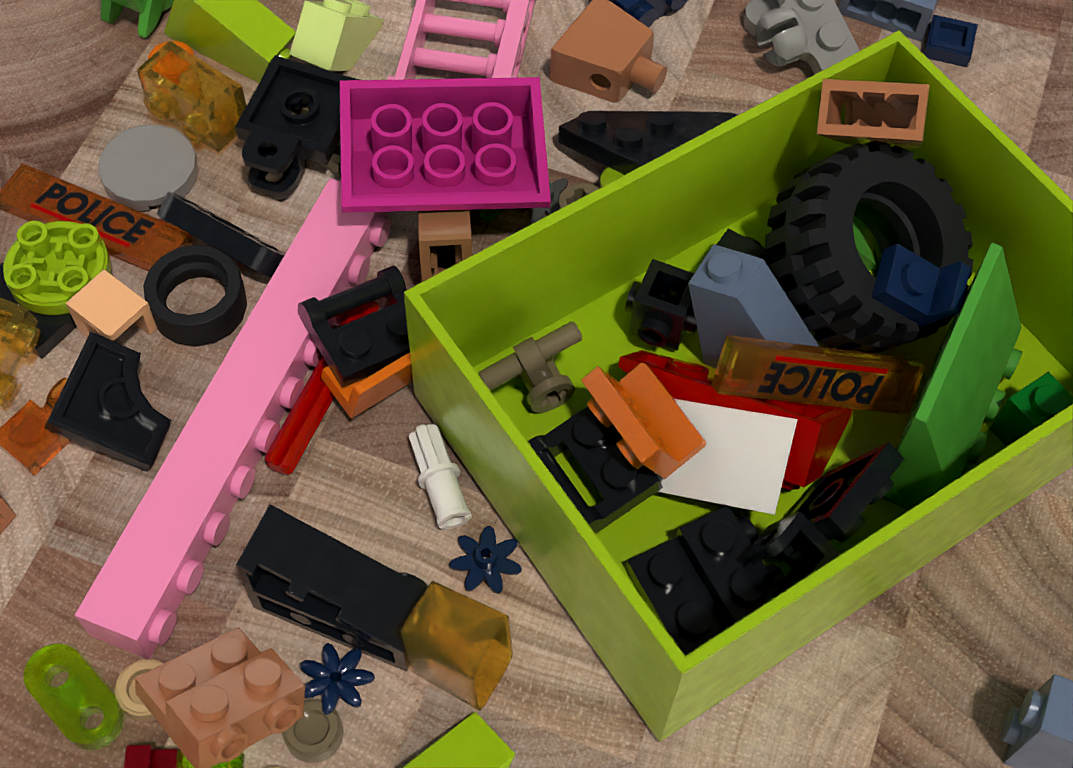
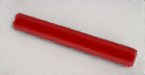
[265,301,379,475]

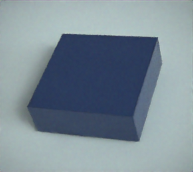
[923,14,978,68]

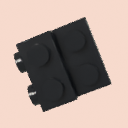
[626,505,785,656]

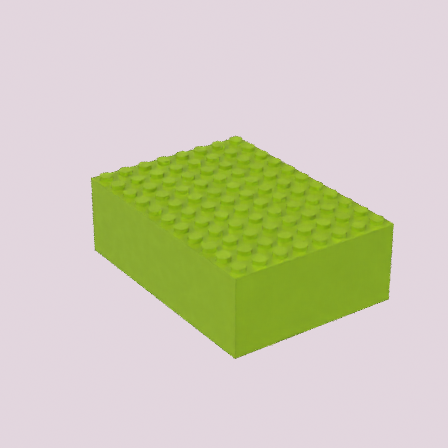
[404,30,1073,742]

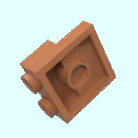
[135,627,305,768]

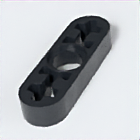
[157,191,286,277]

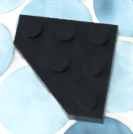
[558,111,737,175]

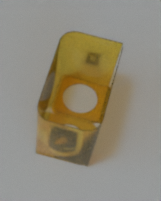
[401,581,513,711]

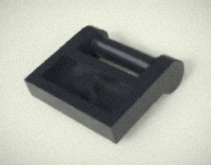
[298,265,410,388]
[528,406,663,534]

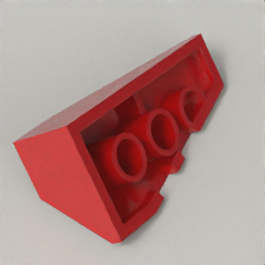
[618,350,854,490]

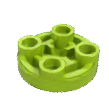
[3,221,111,315]

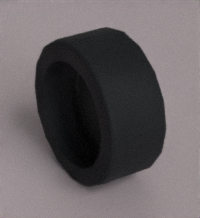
[143,245,247,346]

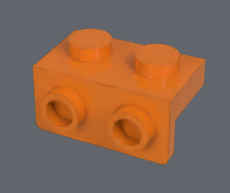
[581,363,706,479]

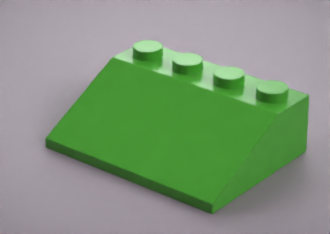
[882,243,1023,510]

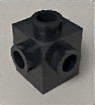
[625,259,697,351]

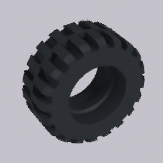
[765,141,973,355]

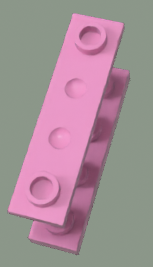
[387,0,535,80]

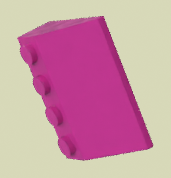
[340,77,551,213]

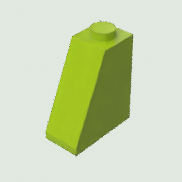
[164,0,296,83]

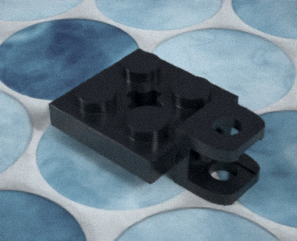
[235,55,359,198]
[745,442,904,594]

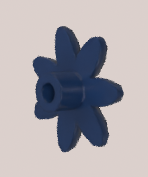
[449,526,522,594]
[300,643,375,715]

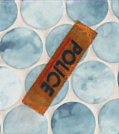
[0,163,193,271]
[711,335,925,415]

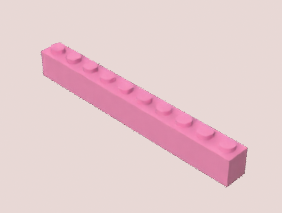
[75,178,391,659]

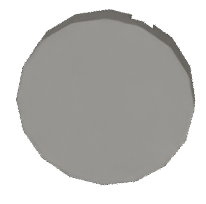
[98,124,198,211]

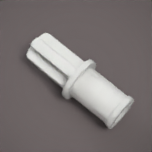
[409,424,472,530]

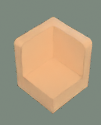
[66,269,157,341]

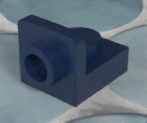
[871,244,970,326]

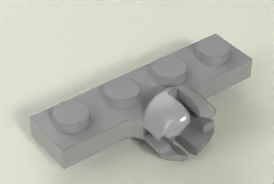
[755,0,860,74]

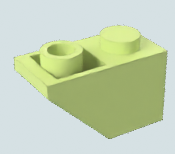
[289,0,384,71]

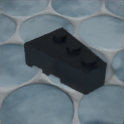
[236,504,436,672]

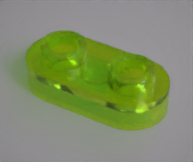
[23,644,124,750]

